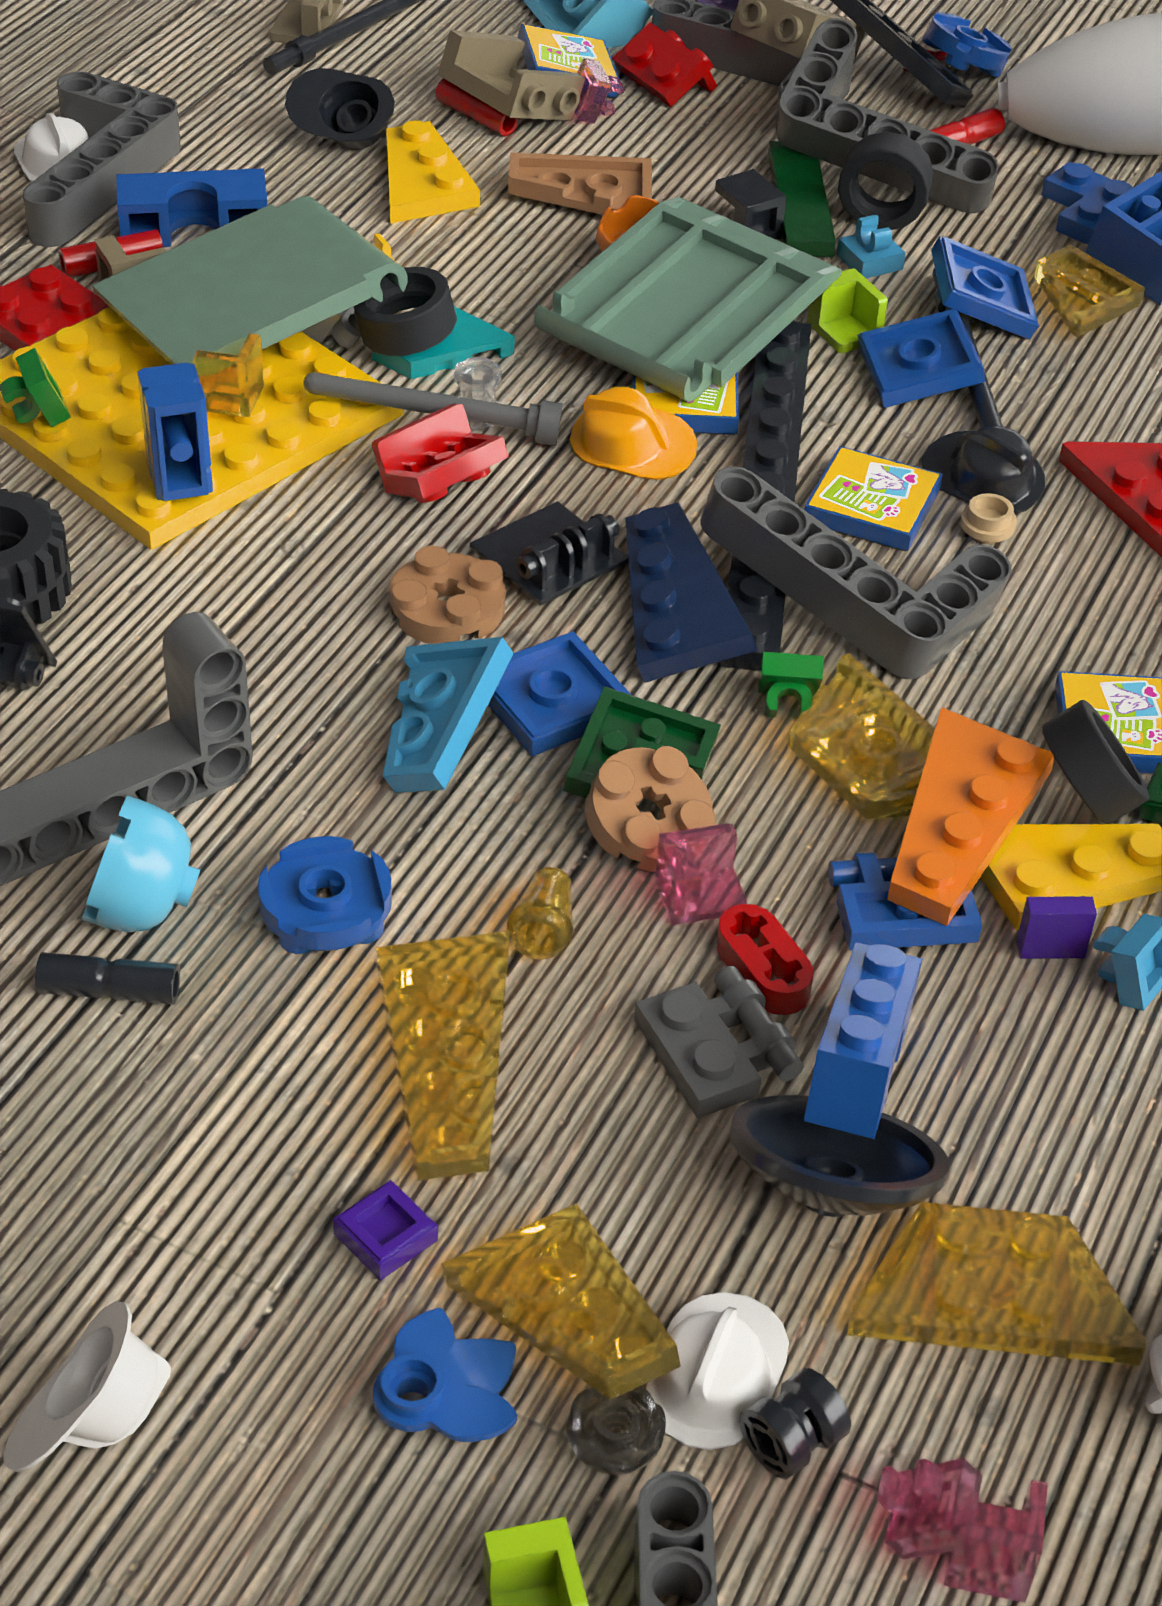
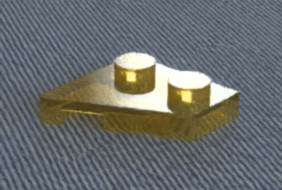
[1035,244,1145,337]

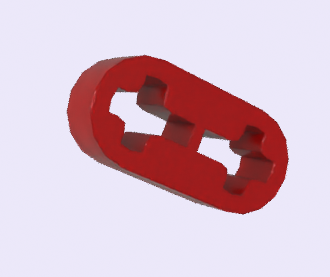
[716,904,814,1015]

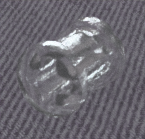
[454,357,502,429]

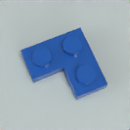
[1042,161,1133,245]

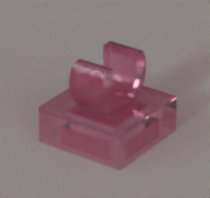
[575,57,625,124]
[877,1458,982,1560]

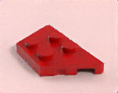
[1058,441,1162,558]

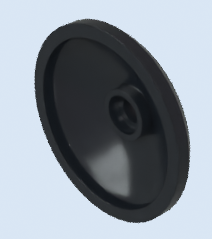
[729,1095,949,1217]

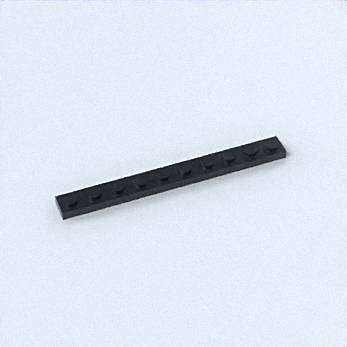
[719,320,812,671]

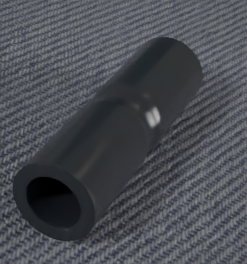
[35,952,180,1005]

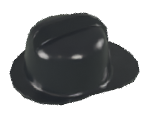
[285,68,395,150]
[922,426,1045,514]

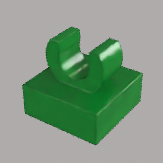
[0,348,71,427]
[758,652,824,720]

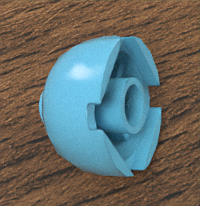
[81,795,200,933]

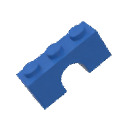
[116,168,268,247]
[804,942,923,1139]

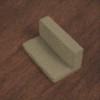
[269,0,343,43]

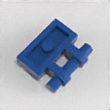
[828,852,982,950]

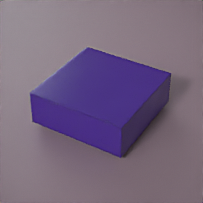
[1016,896,1097,959]
[333,1180,438,1281]

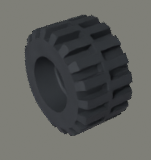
[0,489,72,624]

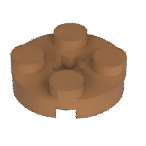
[389,546,506,644]
[584,746,716,872]

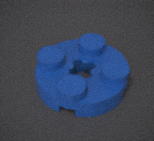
[922,12,1012,77]
[258,836,392,954]

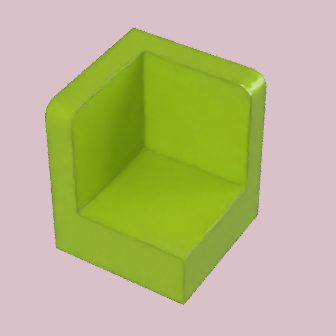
[807,268,888,353]
[483,1516,589,1606]

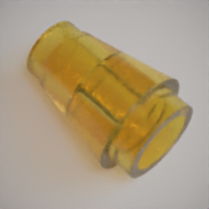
[507,867,573,960]

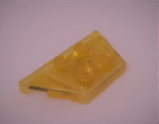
[788,653,935,819]
[847,1202,1146,1366]

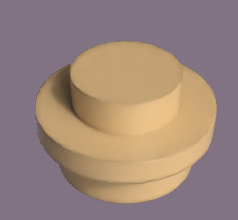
[960,493,1017,544]

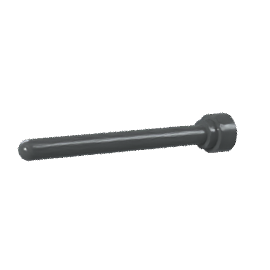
[303,372,563,446]

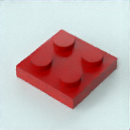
[0,264,109,351]

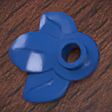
[373,1308,517,1442]

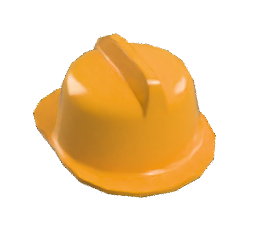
[570,387,698,480]

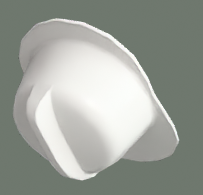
[14,113,89,182]
[645,1292,789,1450]
[3,1301,171,1472]

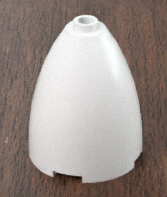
[998,12,1162,155]

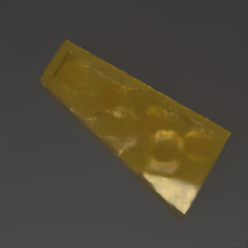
[376,931,510,1181]

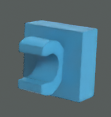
[837,214,905,278]
[1093,913,1162,1011]

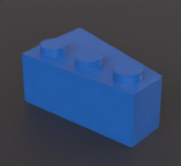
[1085,171,1162,306]

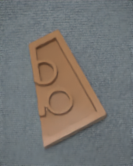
[508,152,652,215]

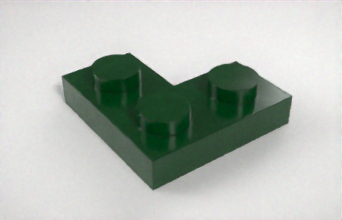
[563,686,721,798]

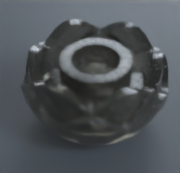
[566,1379,666,1476]

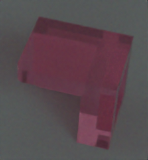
[655,823,747,925]
[944,1479,1048,1603]

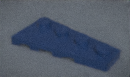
[625,502,758,683]

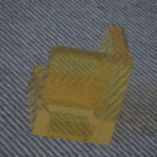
[192,333,264,418]

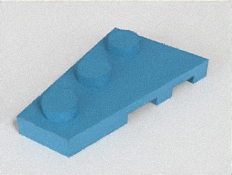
[383,637,514,793]

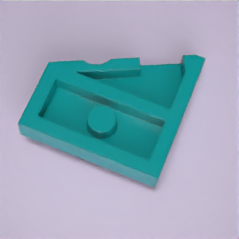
[372,305,515,379]

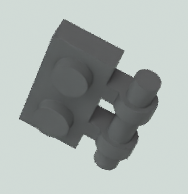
[634,966,804,1119]

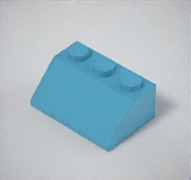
[523,0,653,48]

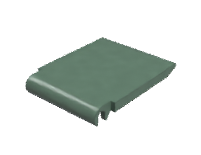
[92,196,408,373]
[534,197,842,402]

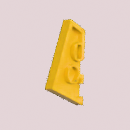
[386,120,480,224]
[980,824,1162,930]

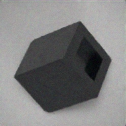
[715,169,786,240]

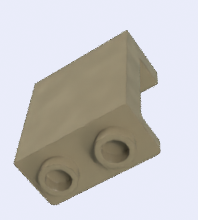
[731,0,865,64]
[438,30,585,120]

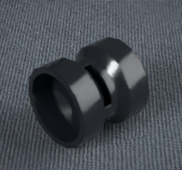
[739,1367,852,1480]

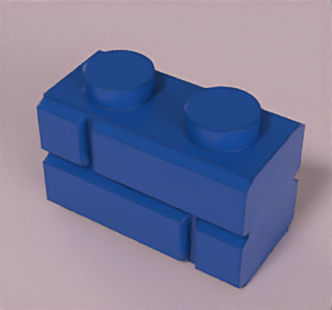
[137,362,213,501]

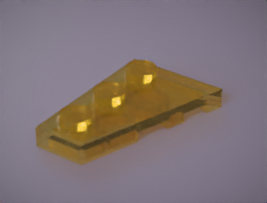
[441,1203,681,1400]

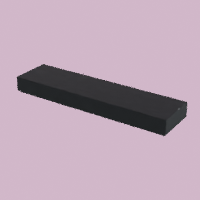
[830,0,973,108]

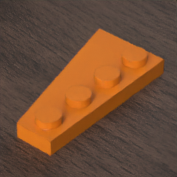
[887,707,1054,926]

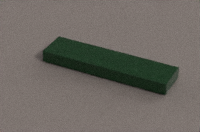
[768,141,836,257]

